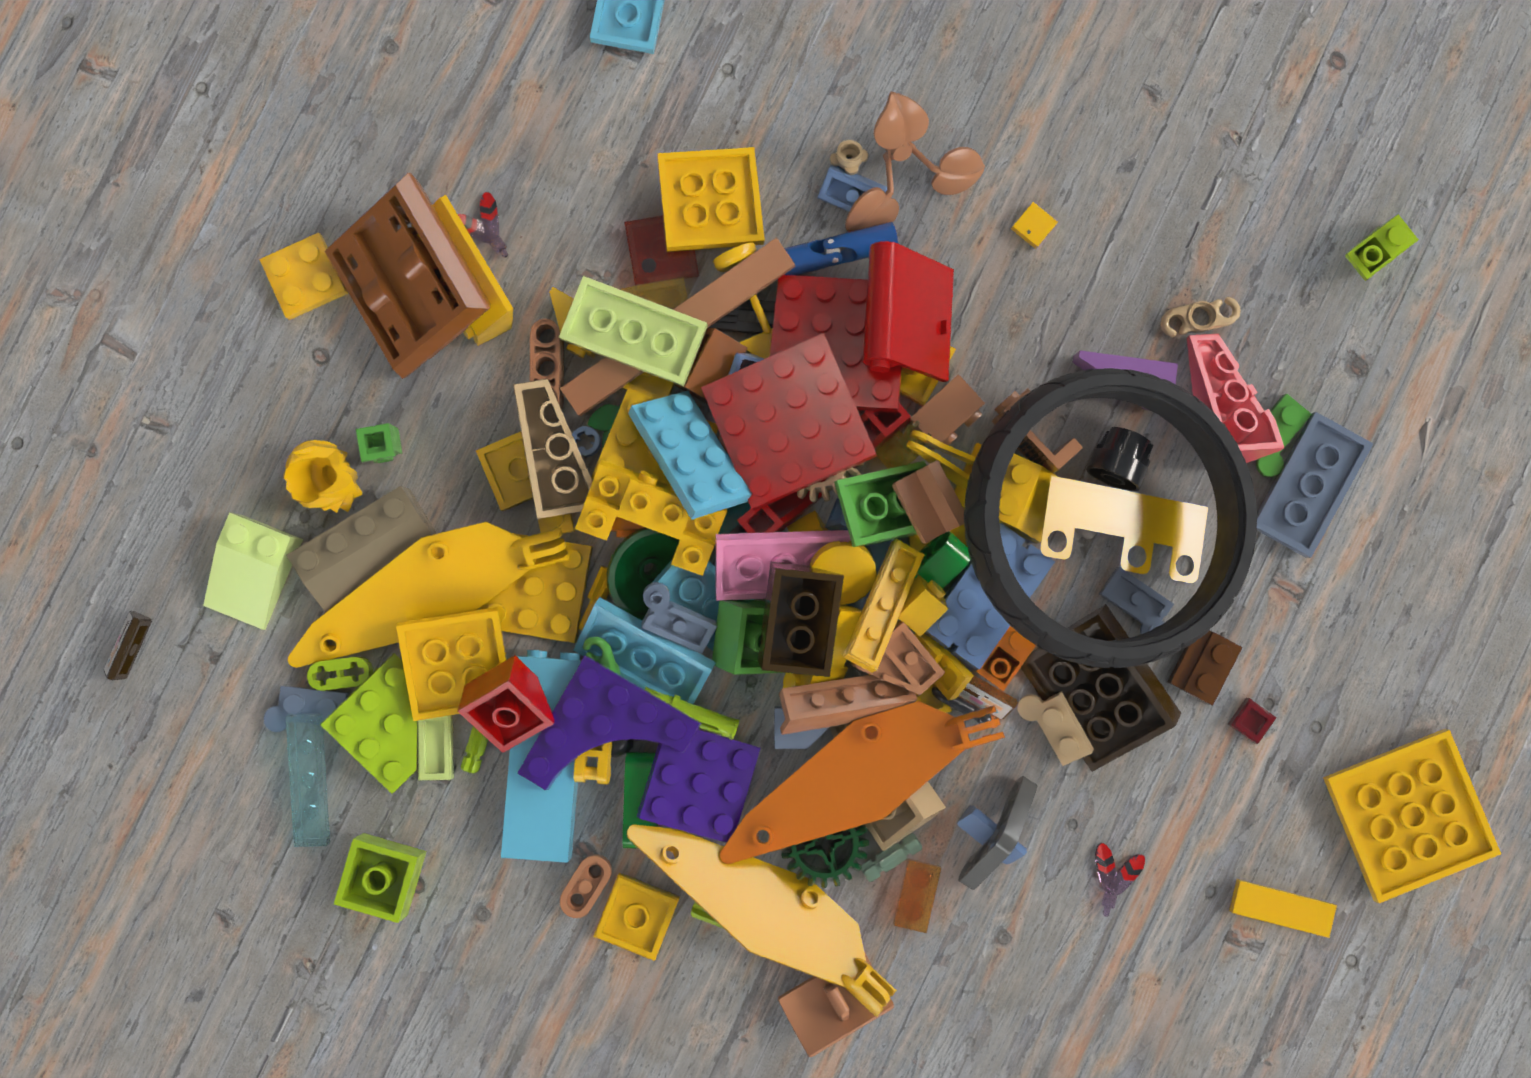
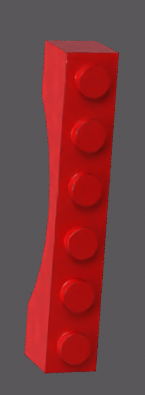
[737,403,911,533]

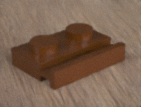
[1167,630,1243,705]

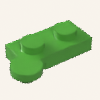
[1256,394,1312,477]

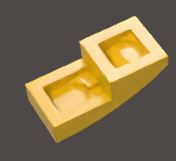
[914,633,974,701]

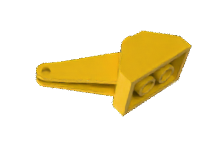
[906,430,1056,544]

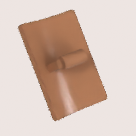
[778,951,894,1057]

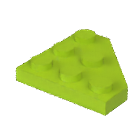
[320,653,417,794]

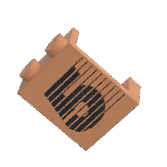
[992,388,1083,473]

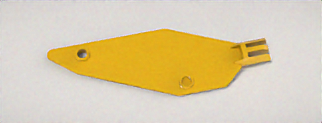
[287,521,570,668]
[627,825,897,1017]

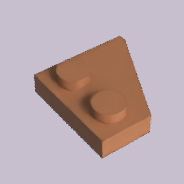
[851,621,945,695]

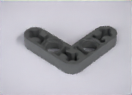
[958,776,1038,890]

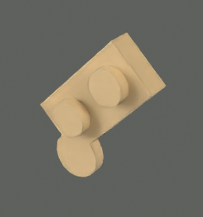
[1017,692,1094,766]

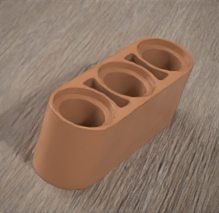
[530,318,564,410]

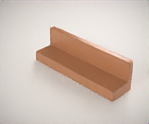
[779,675,917,735]

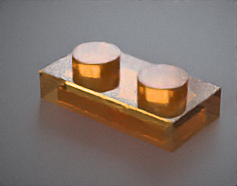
[893,858,941,933]

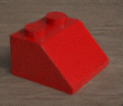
[457,655,555,753]

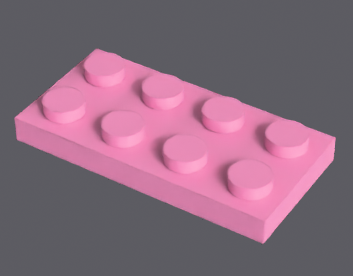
[715,530,851,601]

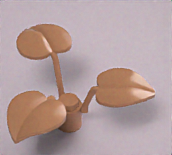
[845,92,985,232]

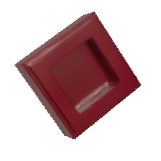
[1228,698,1277,744]

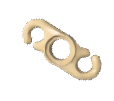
[1160,297,1241,337]

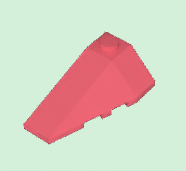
[1187,334,1284,463]

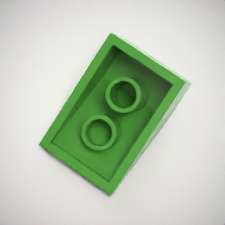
[834,461,926,547]
[712,599,785,675]

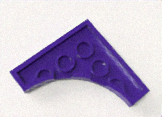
[517,656,702,790]

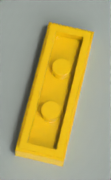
[1229,879,1337,938]

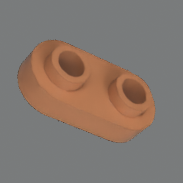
[560,854,612,918]

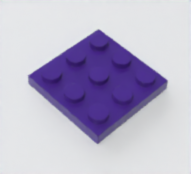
[636,729,760,843]

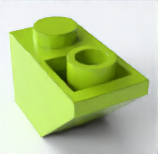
[1345,214,1419,281]

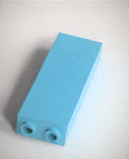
[501,650,582,863]

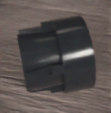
[1086,427,1154,491]

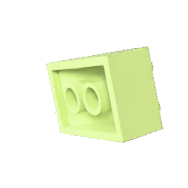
[203,513,303,630]

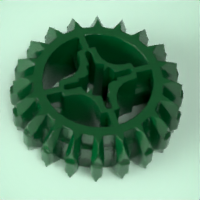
[781,825,869,888]

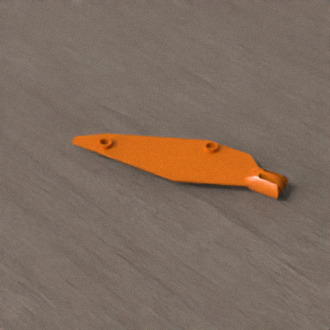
[720,701,1005,864]

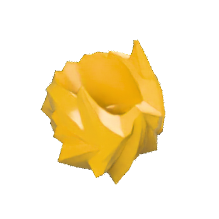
[283,440,362,513]

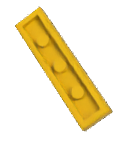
[843,539,924,673]

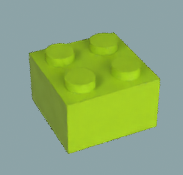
[333,833,427,923]

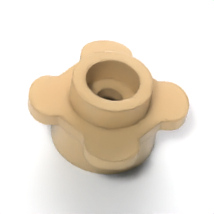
[830,140,868,175]

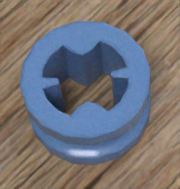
[572,426,601,457]

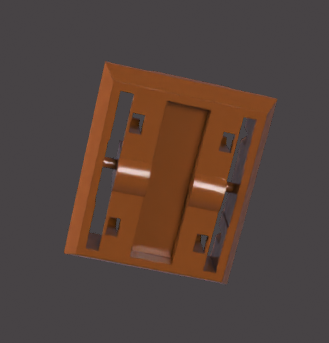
[324,173,491,379]

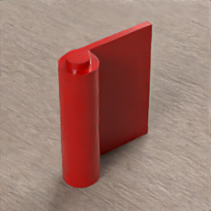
[863,241,954,382]

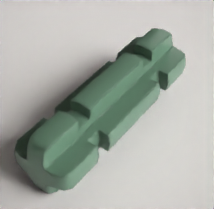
[861,833,922,882]

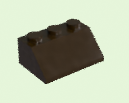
[758,561,844,677]

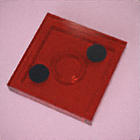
[624,215,699,287]

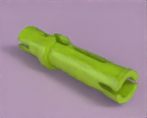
[645,687,740,740]

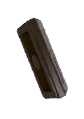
[104,611,152,680]

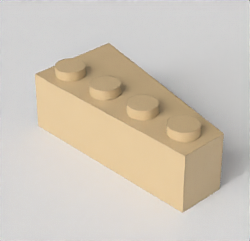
[513,379,593,519]

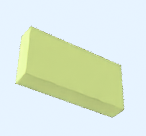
[418,715,454,780]

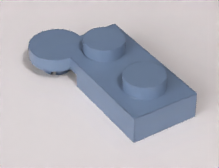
[1099,567,1174,634]
[641,582,717,654]
[264,686,350,732]

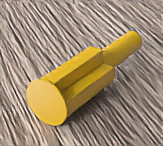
[578,566,609,630]

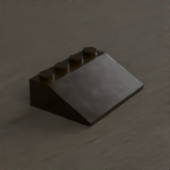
[1021,604,1182,772]

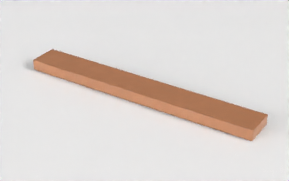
[560,237,796,417]

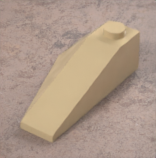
[830,723,946,851]

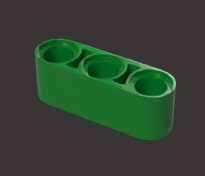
[915,531,970,589]
[622,752,658,849]

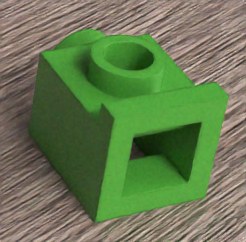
[356,423,403,463]

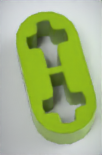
[307,657,373,691]

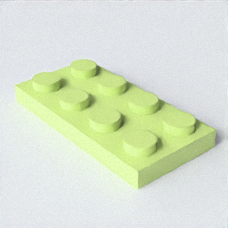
[559,276,708,387]

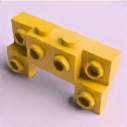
[575,459,727,576]

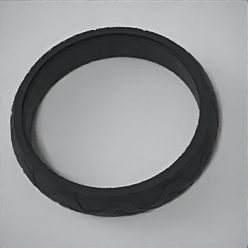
[964,368,1257,668]

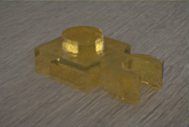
[875,420,932,469]

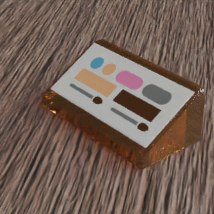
[958,675,1018,720]

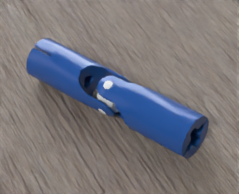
[776,222,899,281]

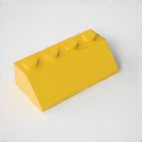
[411,195,513,346]

